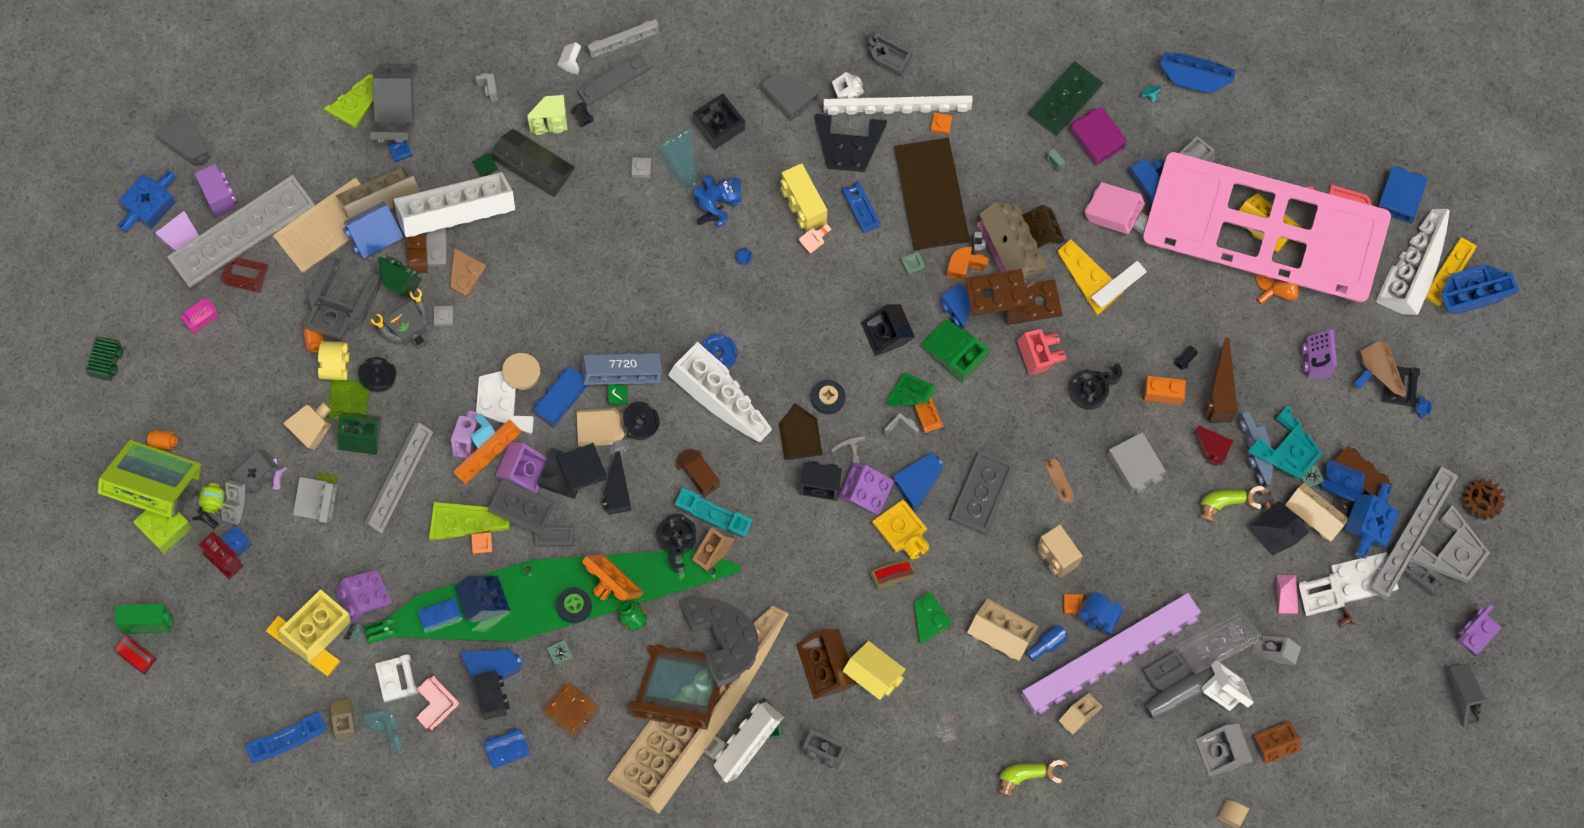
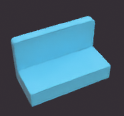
[470,413,495,449]

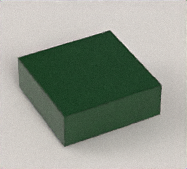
[472,153,498,177]

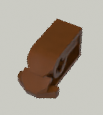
[676,449,720,498]

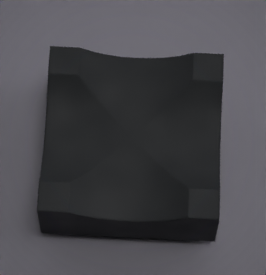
[538,448,578,499]

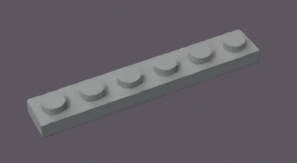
[364,422,433,533]

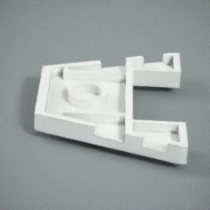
[476,371,534,435]

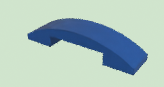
[245,712,327,763]

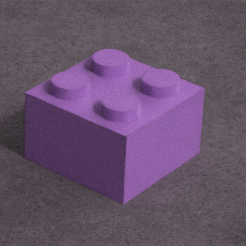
[195,164,237,218]

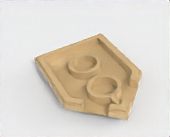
[577,408,626,447]

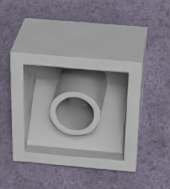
[1195,724,1253,777]

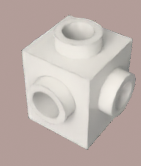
[832,72,864,99]

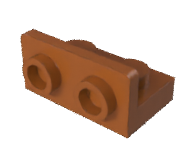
[1253,721,1301,764]

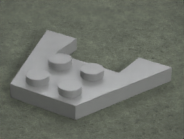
[1409,505,1490,583]

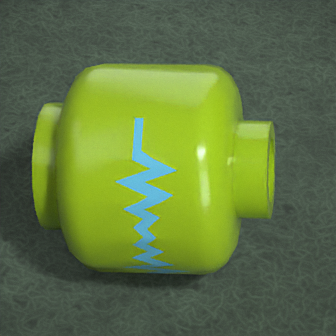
[198,483,226,513]

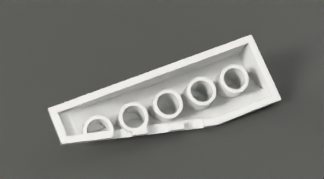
[1376,209,1450,315]
[668,342,772,442]

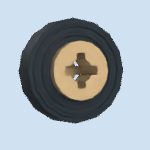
[811,380,846,414]

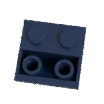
[455,576,510,622]

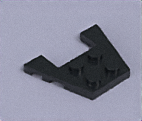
[815,114,887,172]

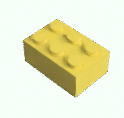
[780,163,827,233]
[279,589,351,663]

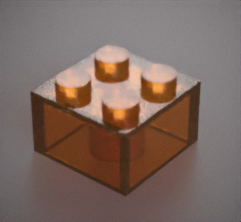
[543,681,600,740]

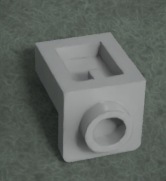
[475,73,498,102]

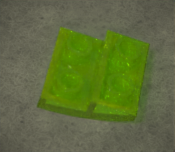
[327,380,371,419]

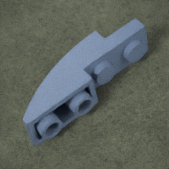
[1239,411,1273,489]

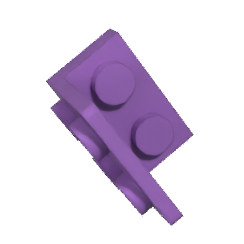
[838,463,894,515]
[1458,605,1502,657]

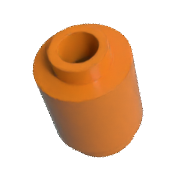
[303,327,324,353]
[147,430,178,451]

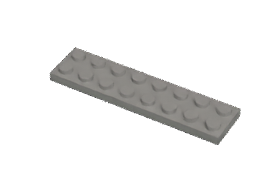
[167,175,315,289]

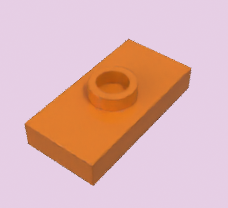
[913,398,943,433]

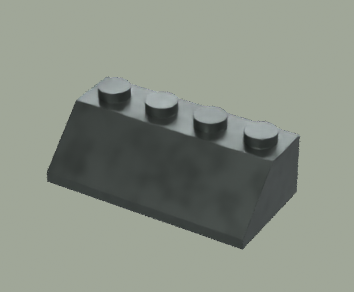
[491,129,575,197]

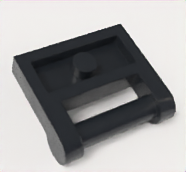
[1382,366,1420,407]

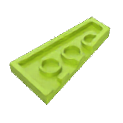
[429,502,510,541]

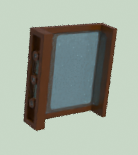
[628,645,721,730]

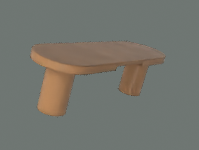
[1046,459,1074,503]

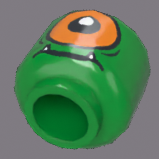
[618,602,647,631]

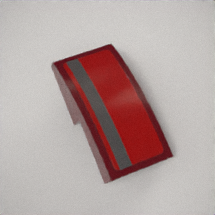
[113,634,157,675]

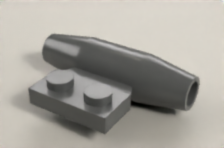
[1143,650,1215,720]

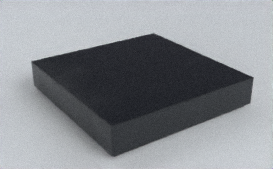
[557,443,608,492]

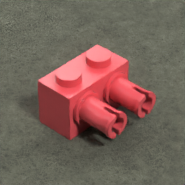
[1017,329,1066,375]

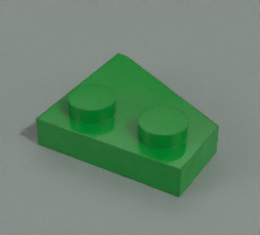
[885,372,937,407]
[914,592,953,645]

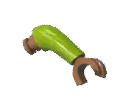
[1200,486,1268,522]
[998,759,1068,796]

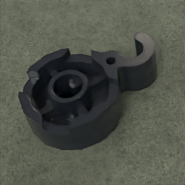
[1070,363,1123,410]
[657,514,697,573]

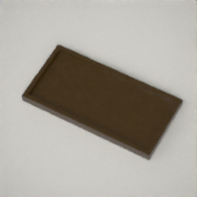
[894,138,970,251]

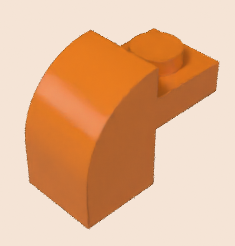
[947,247,989,281]

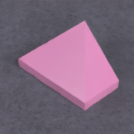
[1276,575,1298,614]

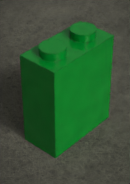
[115,604,174,634]

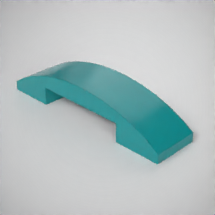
[675,488,753,537]

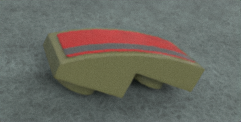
[870,560,916,589]

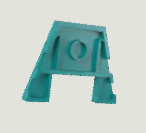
[1248,405,1323,479]

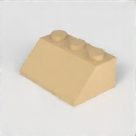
[967,598,1039,661]

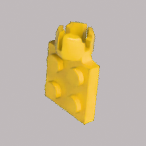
[872,499,929,560]

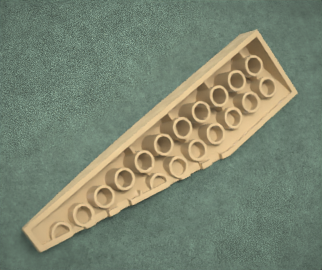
[607,606,788,814]

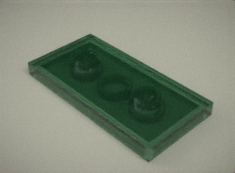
[1028,61,1103,137]

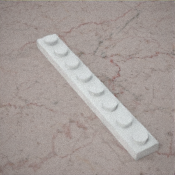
[823,96,972,115]

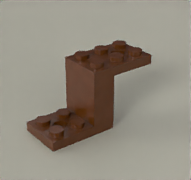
[965,269,1062,325]

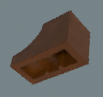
[407,232,428,273]

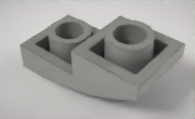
[221,480,245,525]

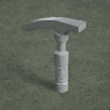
[831,436,866,464]

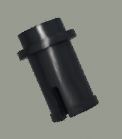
[1175,346,1198,370]

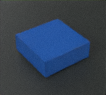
[388,141,413,163]
[1355,370,1374,389]

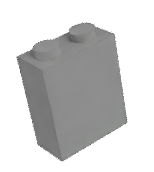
[1107,432,1166,494]

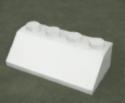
[713,702,784,783]

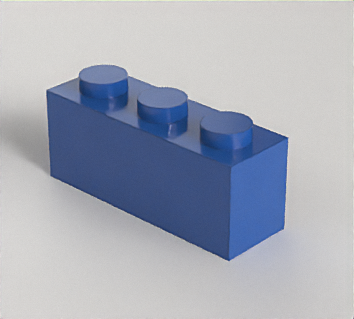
[534,366,589,428]

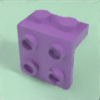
[335,570,392,623]

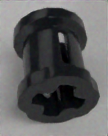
[571,102,594,127]

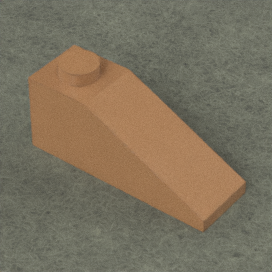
[1360,341,1407,397]

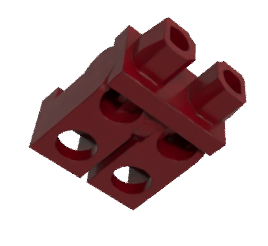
[199,531,243,580]

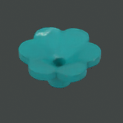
[1140,85,1162,102]

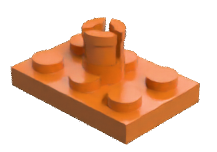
[582,554,644,601]

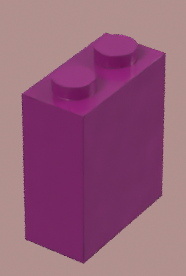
[1070,106,1128,166]

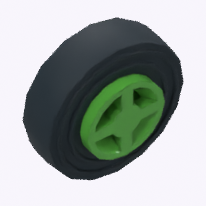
[557,588,592,623]

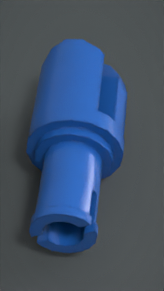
[1026,625,1067,662]

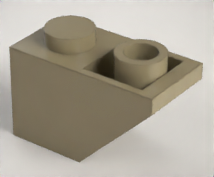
[331,698,357,740]

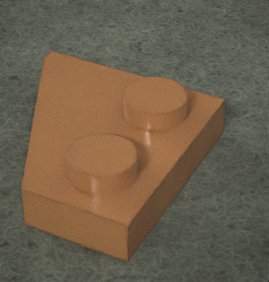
[450,248,487,298]

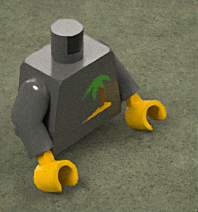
[370,288,429,348]

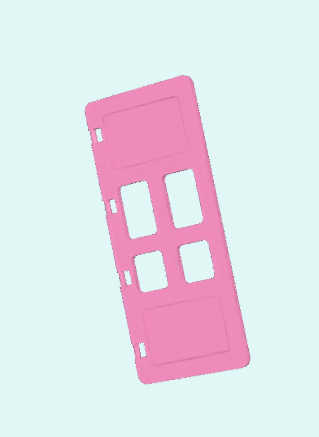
[1143,152,1391,303]

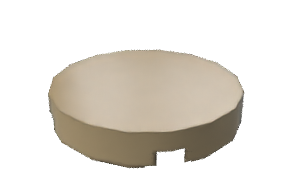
[502,353,540,390]

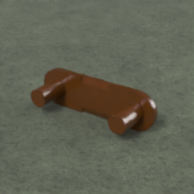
[1324,584,1355,628]

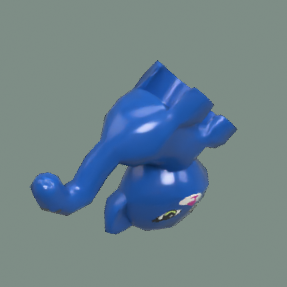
[693,175,741,227]

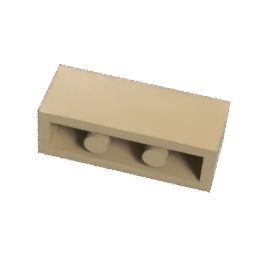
[1285,483,1349,541]

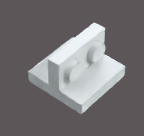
[1201,660,1254,711]

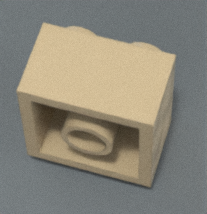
[1037,525,1083,578]

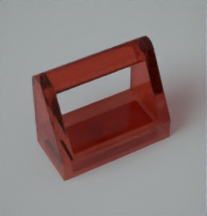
[221,258,268,293]

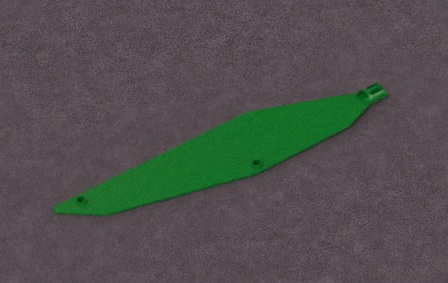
[363,549,741,644]

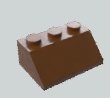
[796,629,857,700]

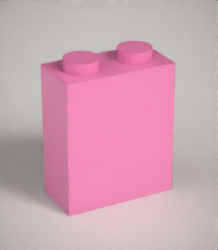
[1085,182,1145,234]

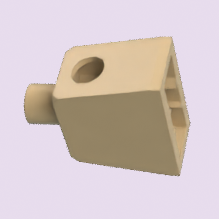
[283,402,332,450]

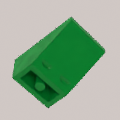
[920,319,989,383]

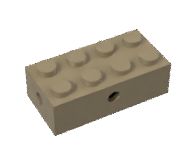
[980,202,1047,281]

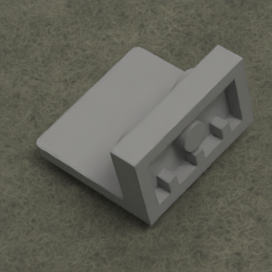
[293,477,338,523]

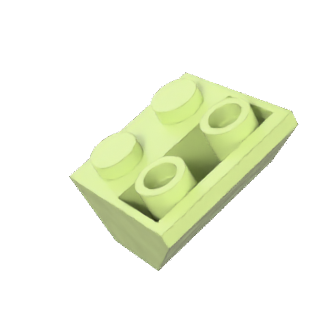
[528,95,567,135]

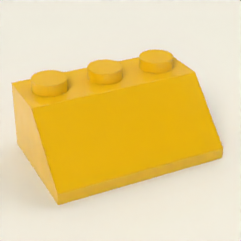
[1239,193,1302,253]

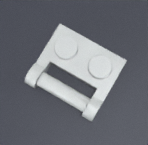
[1299,572,1345,616]
[375,655,419,702]

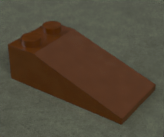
[1205,338,1238,423]

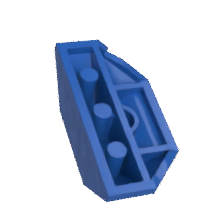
[1161,52,1235,93]
[1441,264,1519,314]

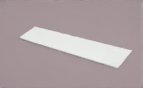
[1091,261,1147,308]

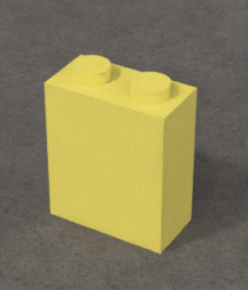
[843,641,906,700]

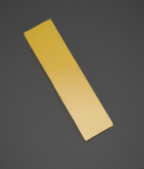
[1425,237,1477,307]
[266,616,340,677]

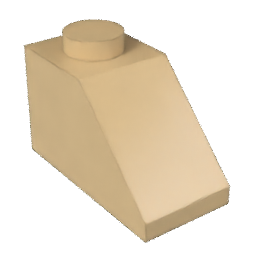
[1059,693,1103,734]

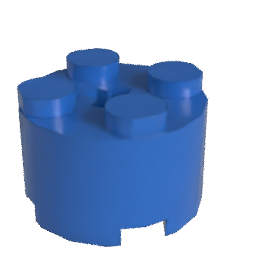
[1077,591,1124,635]

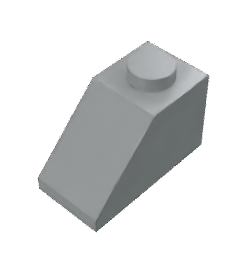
[1251,635,1301,665]

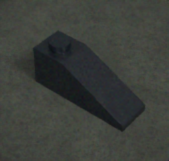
[602,451,632,515]

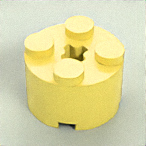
[318,341,350,380]

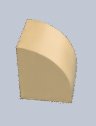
[1216,800,1249,828]

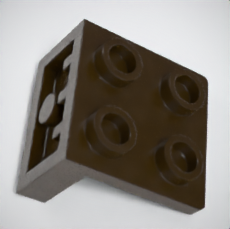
[1022,205,1065,248]

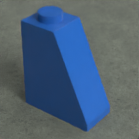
[893,453,943,512]
[460,650,523,684]

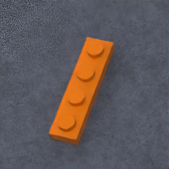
[453,419,522,484]

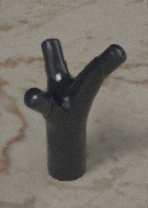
[697,205,724,225]
[192,506,219,529]

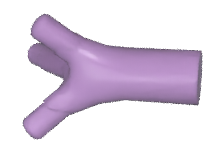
[273,458,287,490]

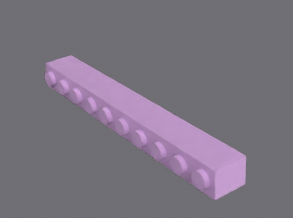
[1021,593,1201,715]

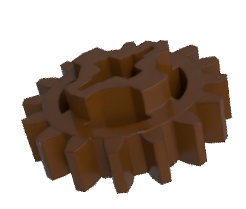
[1462,478,1506,521]

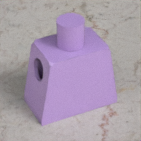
[156,211,199,252]
[451,411,479,459]

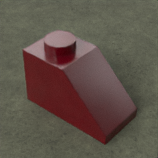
[1194,425,1234,466]

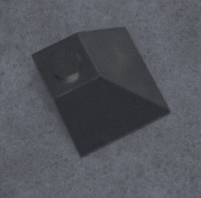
[1250,501,1309,556]

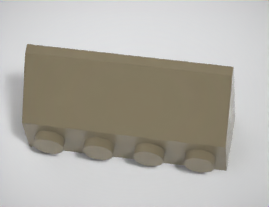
[336,165,420,219]

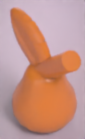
[1256,274,1299,305]

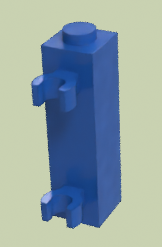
[1129,158,1164,206]

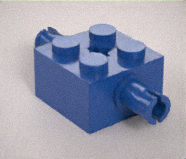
[117,169,177,233]
[1345,483,1399,559]

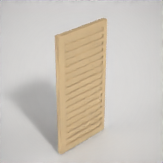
[273,178,361,274]

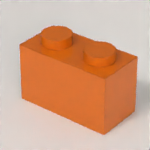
[1144,376,1186,405]

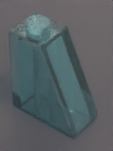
[659,129,698,189]

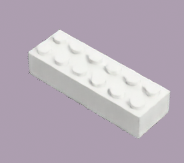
[393,172,515,237]

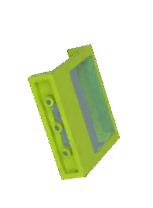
[98,440,201,518]

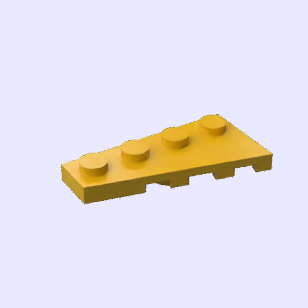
[1057,239,1124,316]

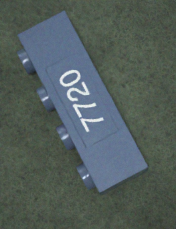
[581,353,662,385]

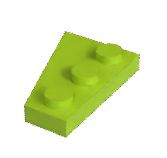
[324,74,374,129]

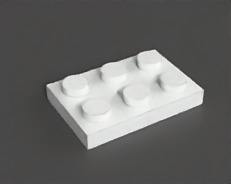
[1330,552,1399,603]

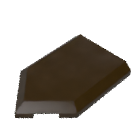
[779,403,823,460]

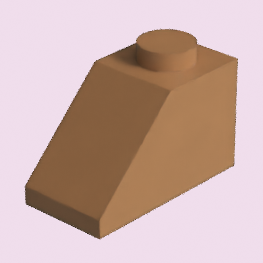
[692,527,736,570]

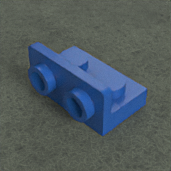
[1320,460,1365,501]
[484,729,530,769]

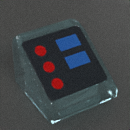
[343,623,364,646]

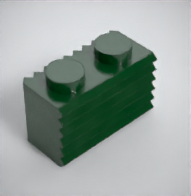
[86,336,123,381]

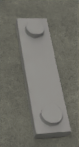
[588,19,659,58]
[427,227,447,267]

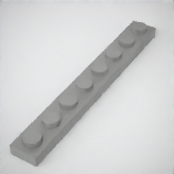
[1370,466,1458,600]

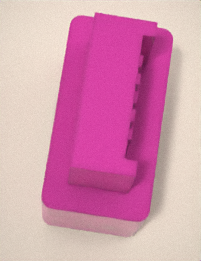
[181,298,219,335]

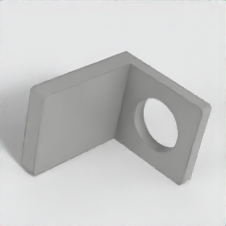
[884,413,919,437]

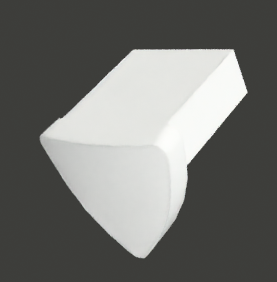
[557,42,581,75]

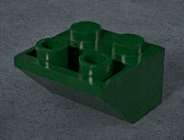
[378,256,422,298]
[338,412,382,455]

